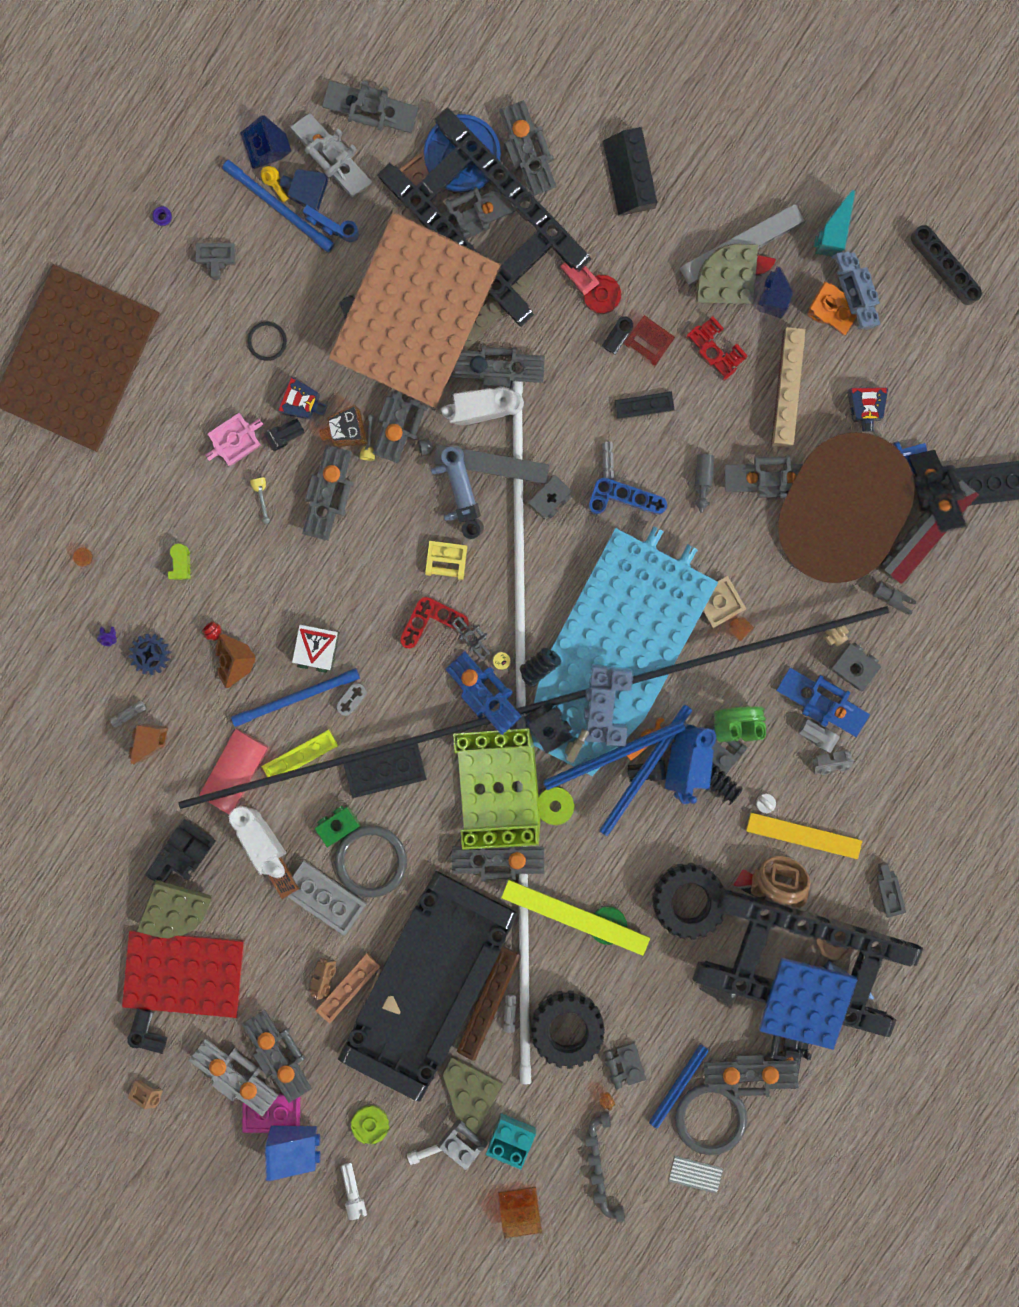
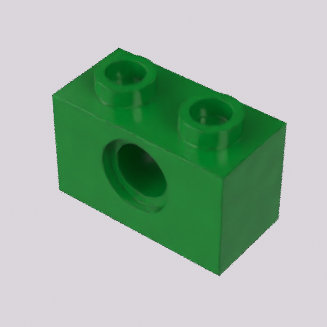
[315,805,361,847]

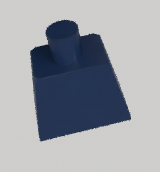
[280,169,329,212]

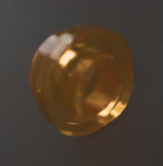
[73,547,93,567]
[598,1092,615,1111]

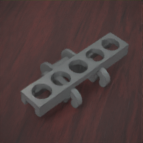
[451,616,491,660]

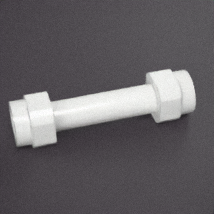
[407,1144,442,1165]

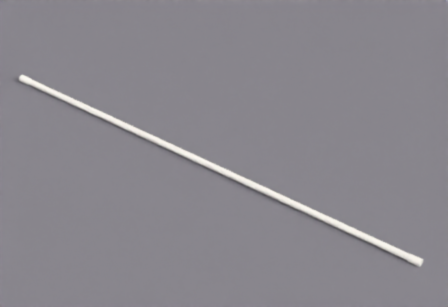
[511,381,531,1084]

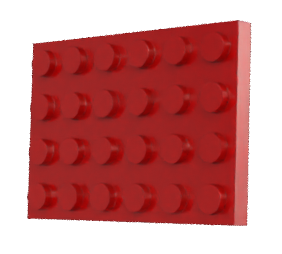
[122,930,244,1018]

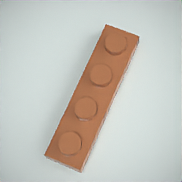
[316,953,381,1024]

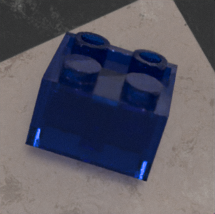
[758,266,793,318]

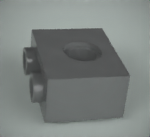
[829,643,882,691]

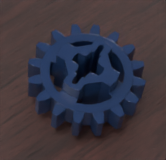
[128,634,172,675]

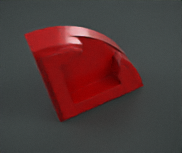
[756,255,776,276]

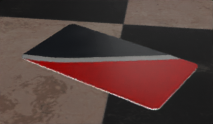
[734,869,766,900]

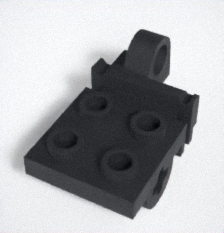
[145,819,216,882]

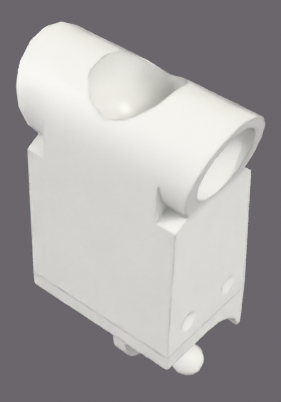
[441,387,524,426]
[230,807,286,878]

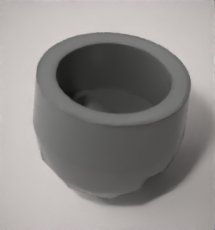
[418,439,433,456]

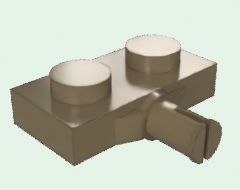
[565,728,590,763]

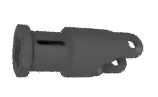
[872,581,916,615]

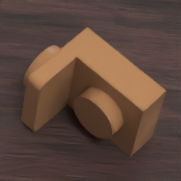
[128,1080,163,1109]

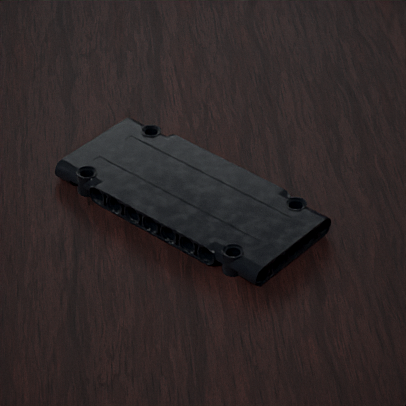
[338,871,518,1102]

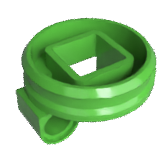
[713,707,766,742]

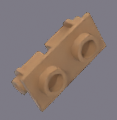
[309,958,337,1000]

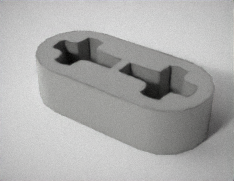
[337,683,367,716]

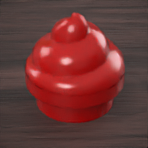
[202,621,221,641]

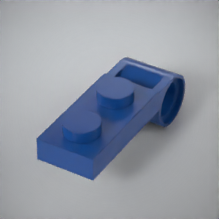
[303,205,359,242]

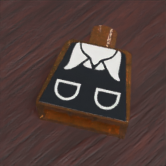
[319,405,368,447]

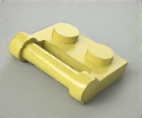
[425,541,468,580]

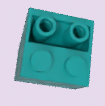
[486,1113,536,1170]

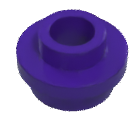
[152,206,172,226]

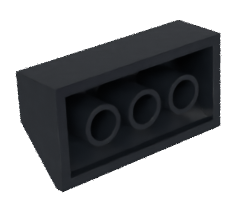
[603,127,658,216]

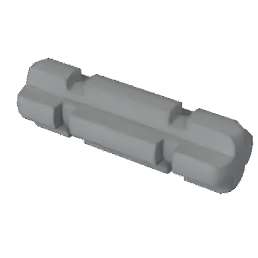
[602,442,614,479]
[110,701,146,728]
[504,994,517,1033]

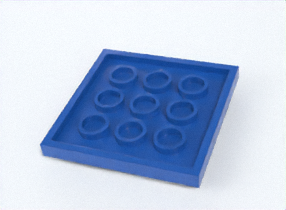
[759,958,857,1050]

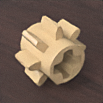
[825,626,849,647]

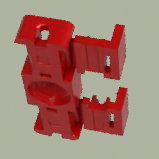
[686,316,748,381]

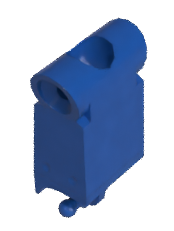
[665,723,716,804]

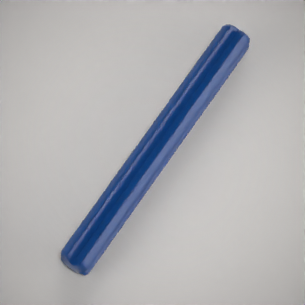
[649,1044,709,1128]

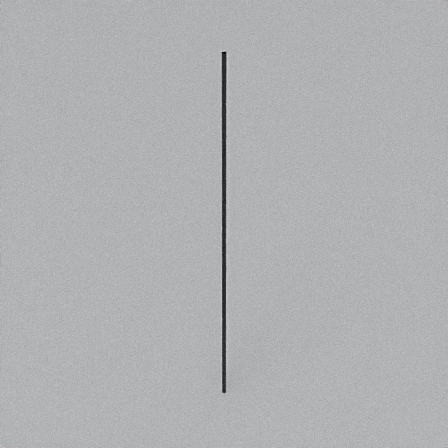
[178,606,889,809]

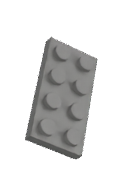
[287,860,367,936]

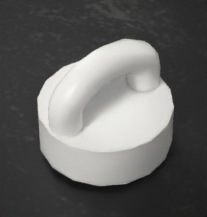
[756,794,776,813]

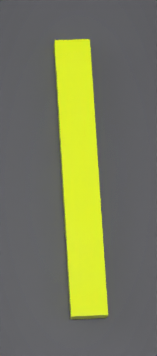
[501,879,651,956]

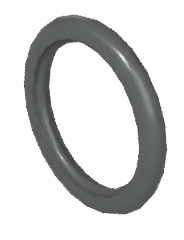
[335,825,407,898]
[675,1084,747,1155]

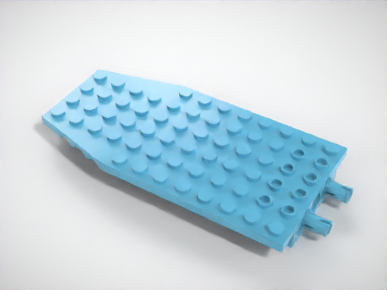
[528,526,718,776]

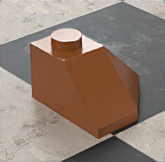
[215,634,255,688]

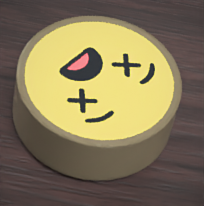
[492,651,511,671]

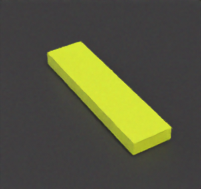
[261,730,338,777]

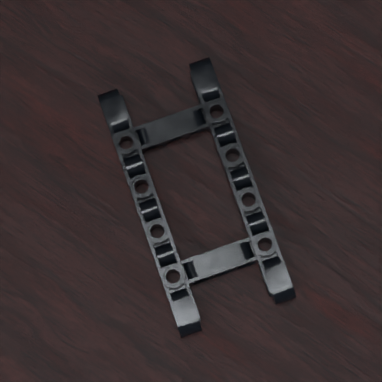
[377,107,592,327]
[692,889,923,1037]

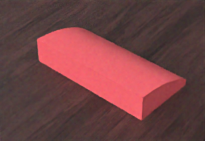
[199,729,269,815]

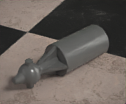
[694,454,714,513]

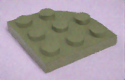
[695,244,758,304]
[137,880,212,938]

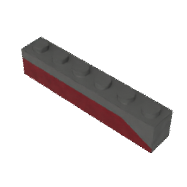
[880,479,979,584]

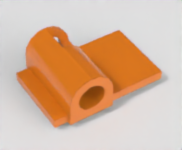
[807,282,857,335]

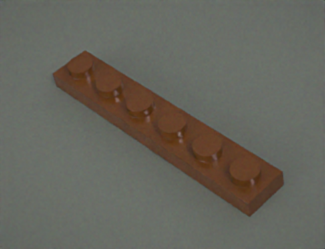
[457,947,521,1061]

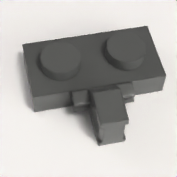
[196,243,236,280]

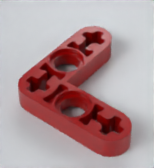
[400,597,469,649]

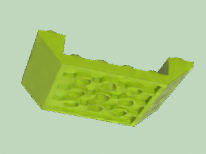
[453,728,540,849]

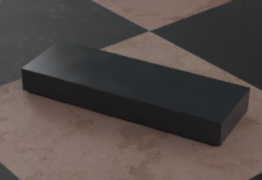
[615,391,675,420]

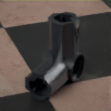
[127,1008,168,1054]

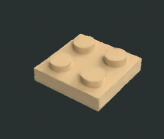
[703,576,746,628]

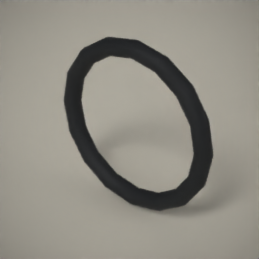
[247,321,287,361]

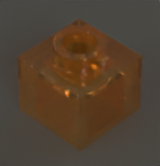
[727,617,754,641]

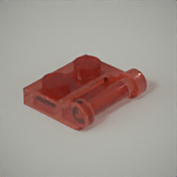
[624,315,675,366]

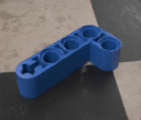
[588,478,667,515]

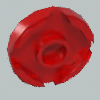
[583,275,621,314]

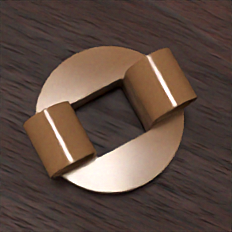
[751,856,810,908]

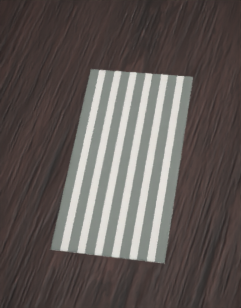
[669,1156,723,1194]

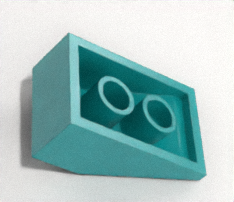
[813,190,856,257]

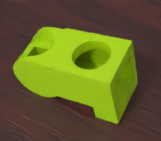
[168,544,191,580]

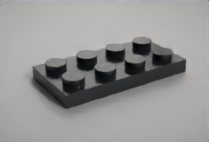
[344,744,427,798]

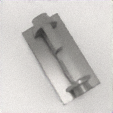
[812,750,854,775]

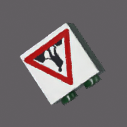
[292,625,340,673]

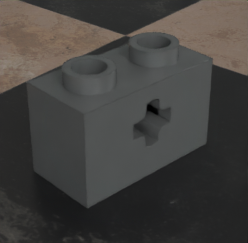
[528,475,572,520]

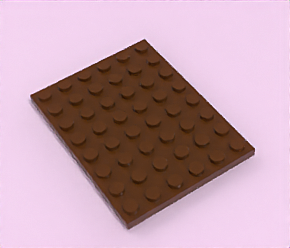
[0,264,160,452]

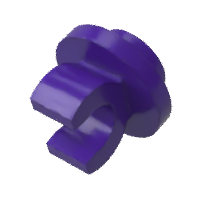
[97,627,117,646]

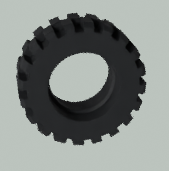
[652,863,726,940]
[531,990,605,1069]

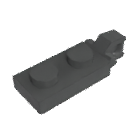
[877,862,906,918]

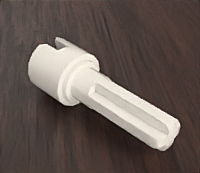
[341,1163,367,1220]

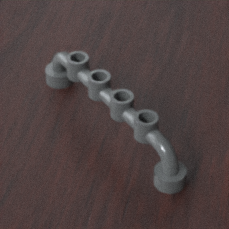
[585,1111,625,1222]

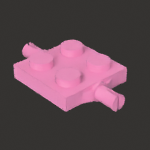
[205,413,264,466]

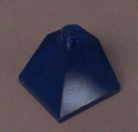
[240,115,292,169]

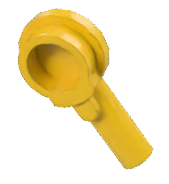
[260,166,289,203]

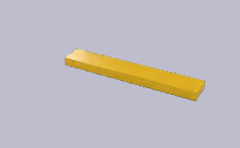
[746,812,862,859]

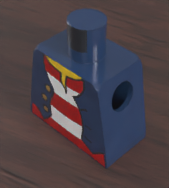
[278,377,327,420]
[847,387,888,432]

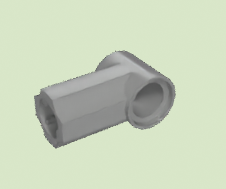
[799,719,840,753]

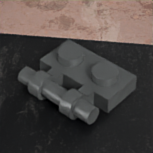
[604,1042,647,1089]

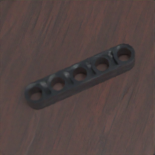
[911,225,982,305]

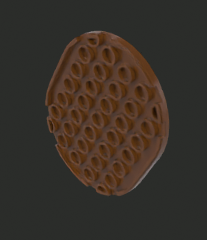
[778,432,915,583]

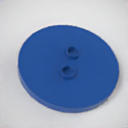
[424,114,501,193]

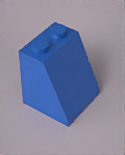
[265,1126,321,1181]

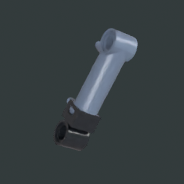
[431,446,484,539]

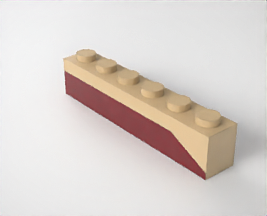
[771,327,806,447]

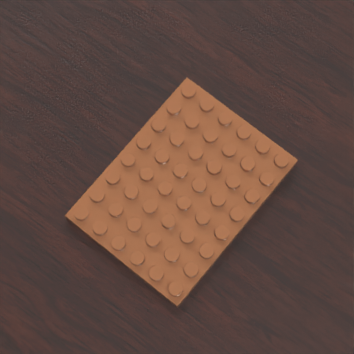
[329,213,500,408]

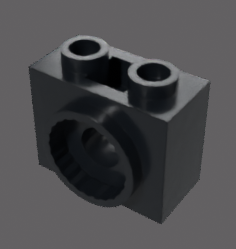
[524,701,573,754]

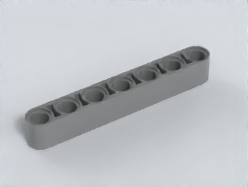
[680,205,805,286]

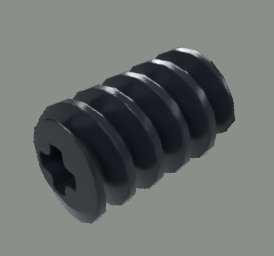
[520,647,561,687]
[710,765,743,805]

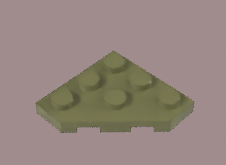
[443,1056,503,1135]

